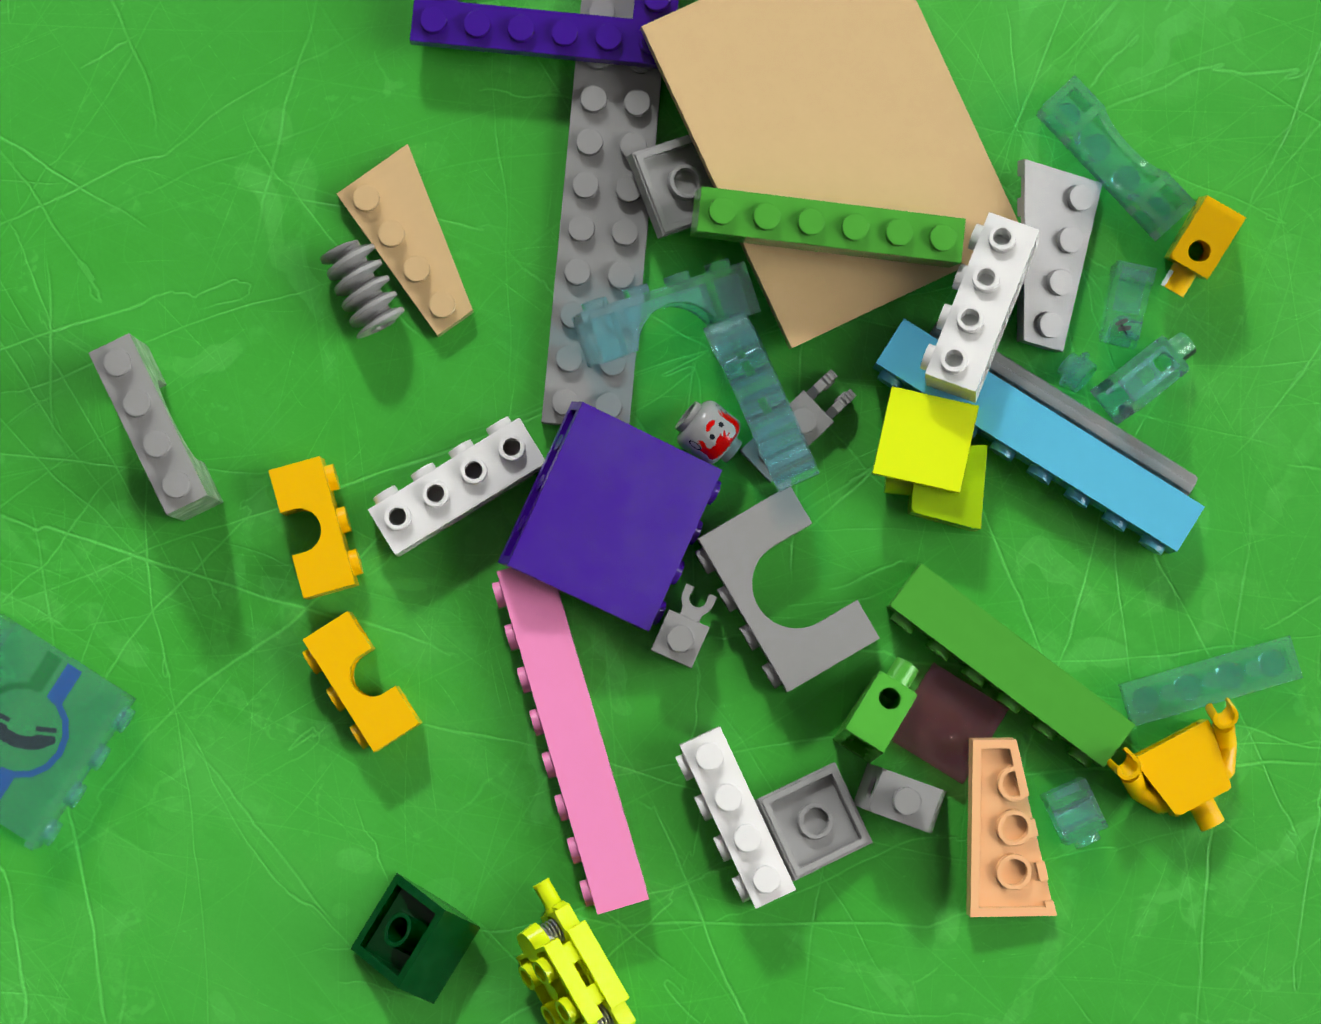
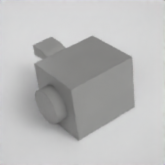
[651,583,717,668]

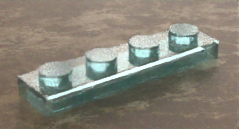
[1118,635,1303,726]

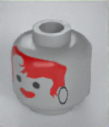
[675,400,742,465]

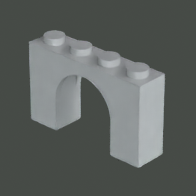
[88,333,223,521]
[695,485,880,692]

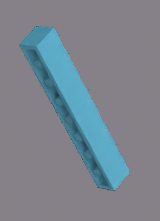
[873,319,1205,556]

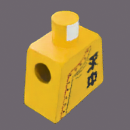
[1161,195,1246,298]

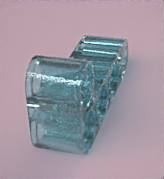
[703,309,820,492]

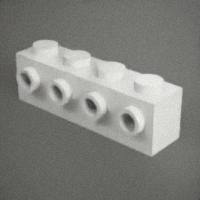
[920,212,1039,403]
[368,416,545,557]
[675,726,796,909]

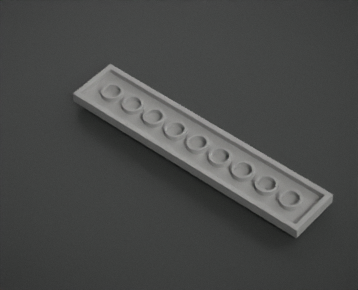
[541,0,662,426]

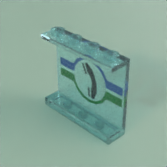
[0,614,136,850]

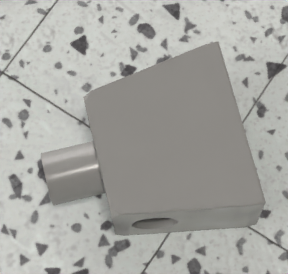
[854,763,947,833]

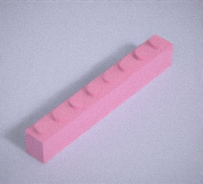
[492,568,649,915]

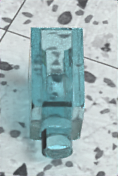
[1090,332,1196,425]

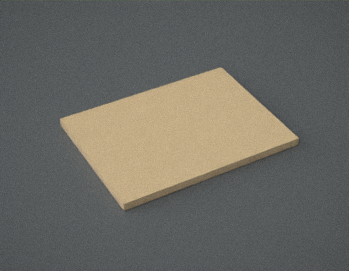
[640,0,1018,349]

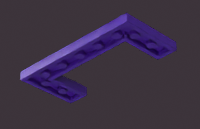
[410,0,679,69]

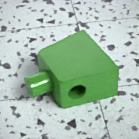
[833,657,919,763]

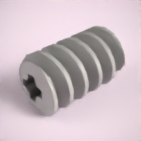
[320,240,405,339]

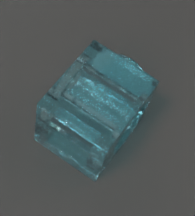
[1040,777,1108,849]

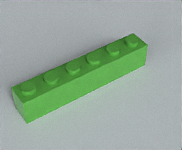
[690,186,966,268]
[887,563,1135,769]

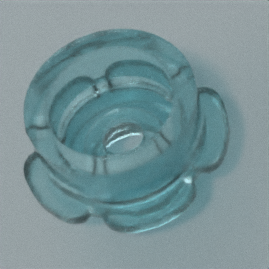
[1057,352,1097,393]

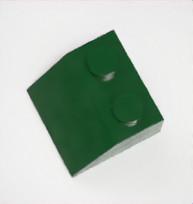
[351,873,480,1004]

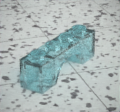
[1036,75,1197,242]
[572,258,761,368]

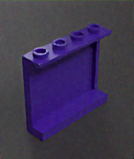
[498,401,722,631]

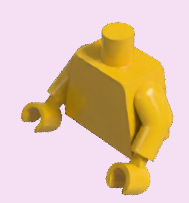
[1107,697,1239,832]

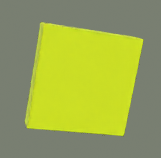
[872,386,979,494]

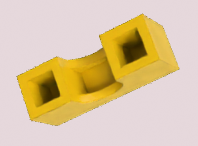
[268,456,364,600]
[302,611,422,752]

